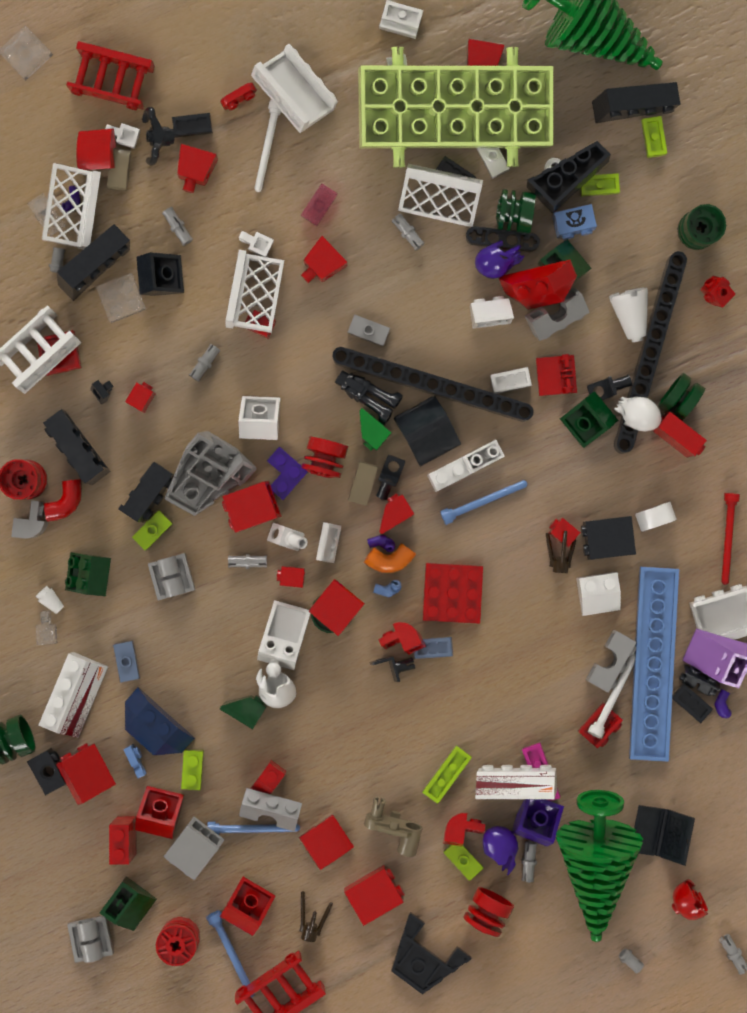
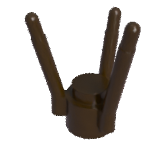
[546,530,577,573]
[299,891,333,942]

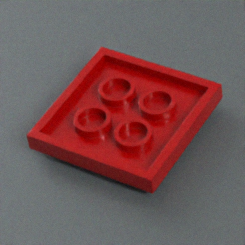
[423,563,483,624]

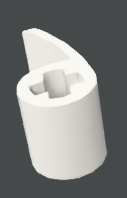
[635,502,677,532]

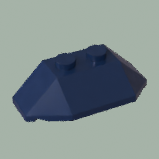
[125,687,195,755]

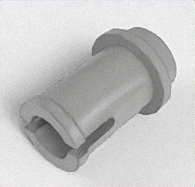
[49,248,65,273]
[619,948,644,973]

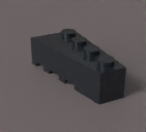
[592,82,681,123]
[526,141,611,213]
[57,224,130,301]
[43,409,111,485]

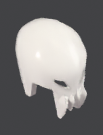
[614,397,661,432]
[256,668,297,708]

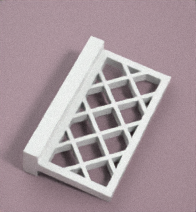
[42,163,101,250]
[398,163,483,227]
[226,250,284,333]

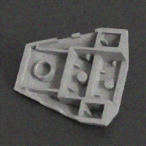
[165,431,257,516]

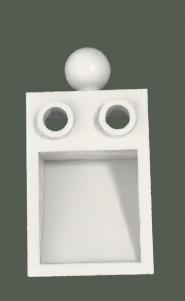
[257,600,310,678]

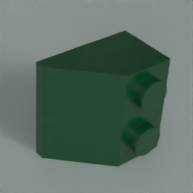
[560,391,619,448]

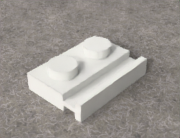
[379,0,423,39]

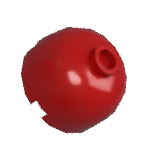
[672,879,708,920]

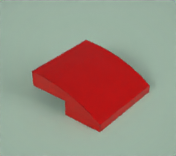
[76,128,116,170]
[308,579,365,636]
[298,815,354,870]

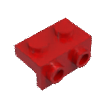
[578,703,623,749]

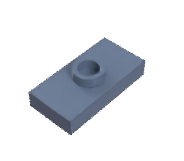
[414,637,453,659]
[113,641,140,683]

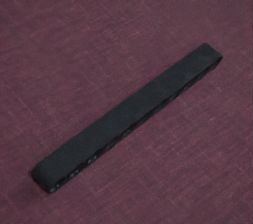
[614,251,687,454]
[332,347,534,422]

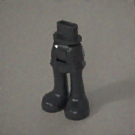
[335,370,403,426]

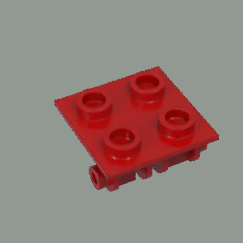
[536,354,577,396]

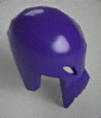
[475,240,525,279]
[482,826,519,875]

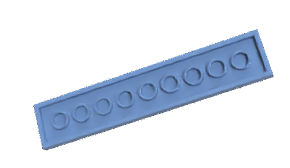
[629,567,679,762]

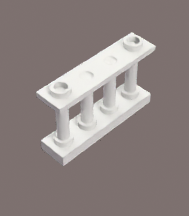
[0,305,82,394]

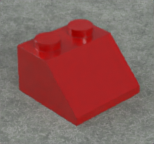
[379,493,414,535]
[135,786,184,839]
[220,876,275,936]

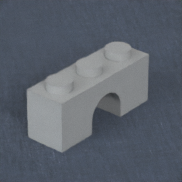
[525,287,590,341]
[585,630,637,693]
[239,788,302,831]

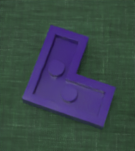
[267,447,308,500]

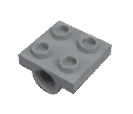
[148,553,196,601]
[67,916,114,963]

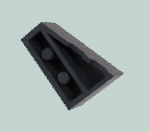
[118,462,174,523]

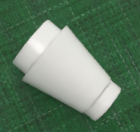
[36,586,64,614]

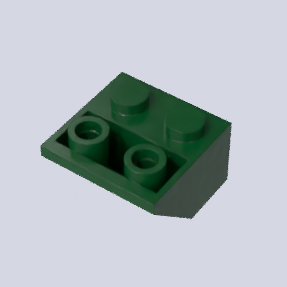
[538,239,592,284]
[65,552,111,596]
[100,876,157,931]

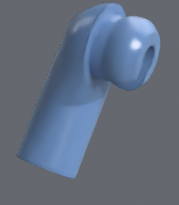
[373,580,401,597]

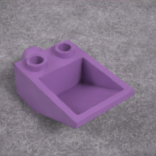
[683,629,747,688]

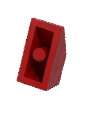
[250,760,286,794]

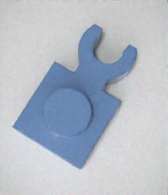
[123,744,147,779]

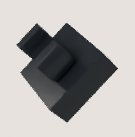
[90,380,114,405]

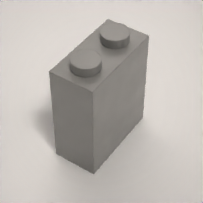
[164,817,224,880]

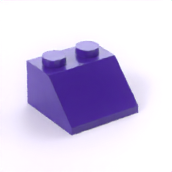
[512,799,564,846]

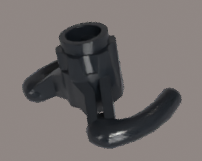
[142,107,175,166]

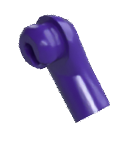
[61,186,81,213]
[367,534,395,552]
[714,689,732,719]

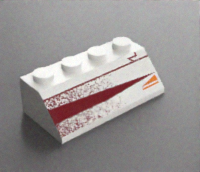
[39,652,108,738]
[475,765,557,799]

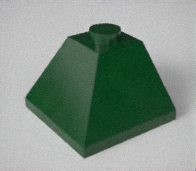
[220,695,267,730]

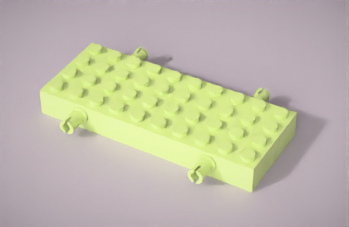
[358,47,553,168]

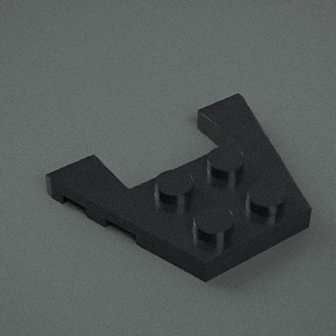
[391,912,472,995]

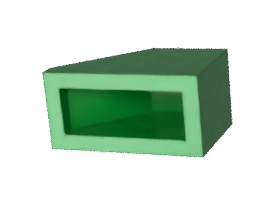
[360,408,391,451]

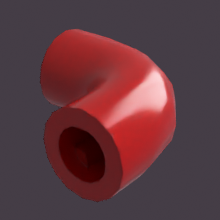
[44,479,82,522]

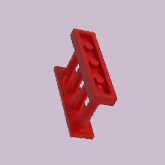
[66,41,155,110]
[235,950,326,1013]

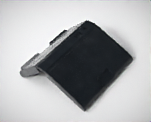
[393,396,461,467]
[634,805,695,866]

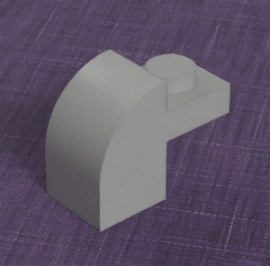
[11,501,48,539]

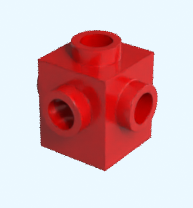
[700,276,735,308]

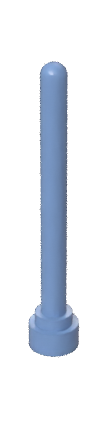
[440,480,527,525]
[207,822,300,835]
[206,910,255,997]

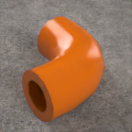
[363,543,416,573]

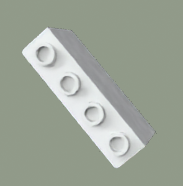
[251,44,338,133]
[689,584,747,640]

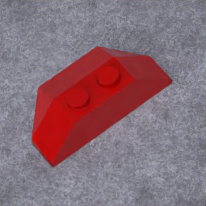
[499,260,577,310]

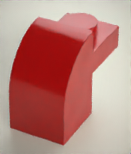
[378,622,426,655]
[443,813,486,847]

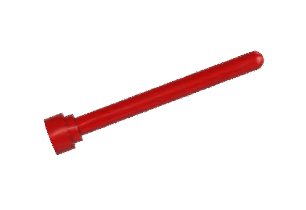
[721,493,740,585]

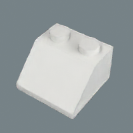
[470,296,514,329]
[239,396,280,440]
[576,572,621,616]

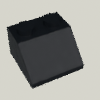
[136,252,184,296]

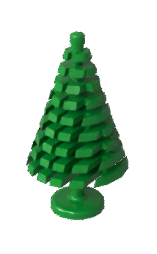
[522,0,663,70]
[556,790,643,942]

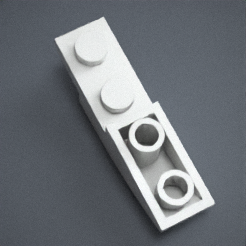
[427,440,505,492]

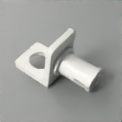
[267,523,308,551]

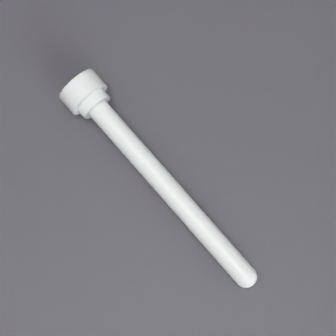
[255,100,281,192]
[588,653,635,739]

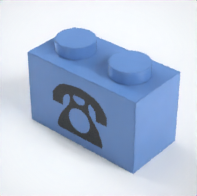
[552,204,597,240]

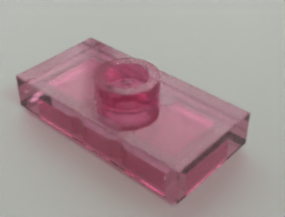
[301,183,338,226]

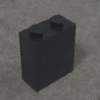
[581,516,636,560]

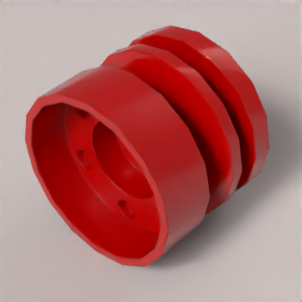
[301,436,349,478]
[0,459,47,500]
[463,887,514,937]
[155,917,200,966]

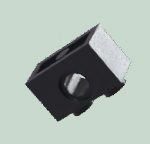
[27,748,66,796]

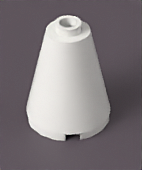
[609,288,648,342]

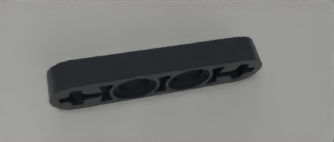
[466,226,540,252]

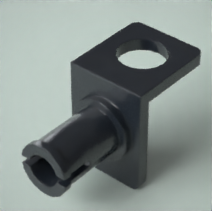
[587,374,632,400]
[376,455,405,500]
[370,656,415,682]

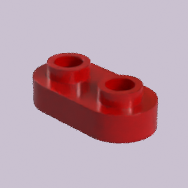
[220,82,257,111]

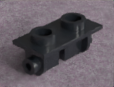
[679,664,720,696]

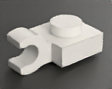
[105,123,140,149]
[239,231,274,257]

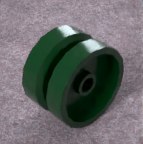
[658,373,706,421]

